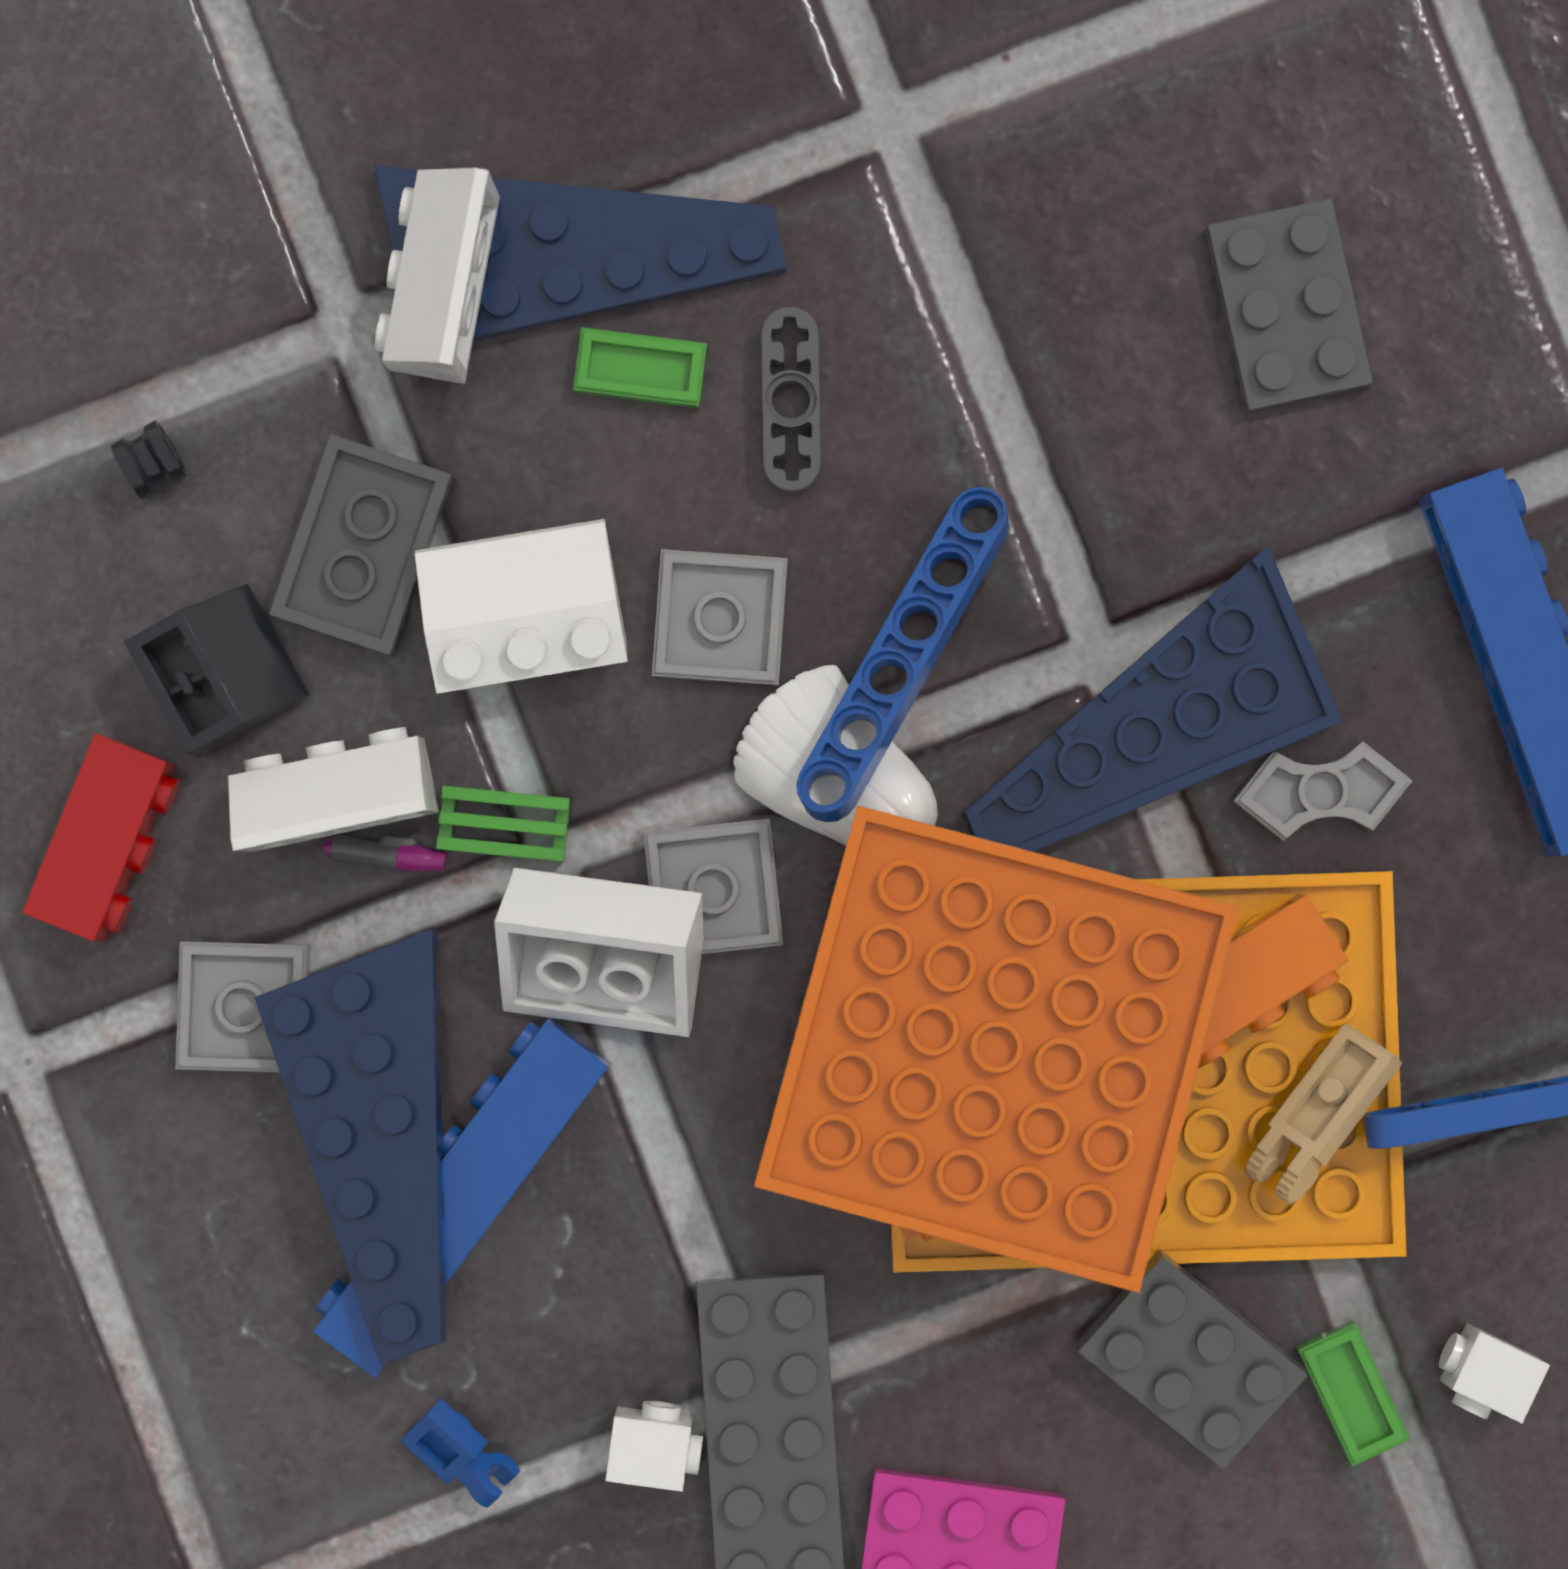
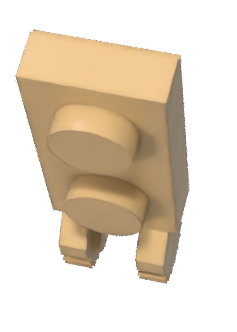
[1245,1023,1402,1205]

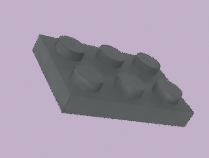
[1205,198,1373,413]
[269,434,453,657]
[1076,1249,1308,1470]

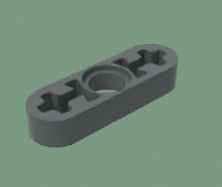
[761,307,821,494]

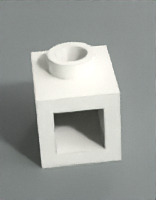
[1439,1323,1550,1423]
[606,1401,703,1492]

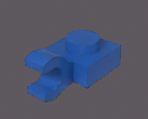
[400,1399,520,1508]

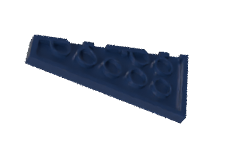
[374,165,787,342]
[964,546,1343,852]
[254,929,447,1365]

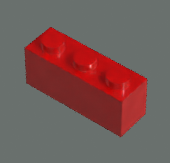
[22,733,180,942]

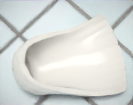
[733,665,938,846]

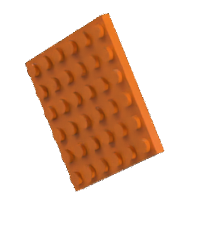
[754,805,1240,1293]

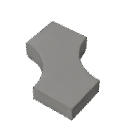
[1231,741,1412,841]

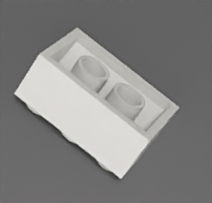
[375,168,500,384]
[415,519,628,694]
[228,727,440,852]
[494,868,704,1037]

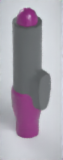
[321,835,447,873]

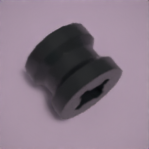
[110,420,188,500]

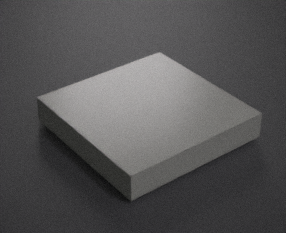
[652,549,788,686]
[643,818,784,954]
[175,941,310,1072]

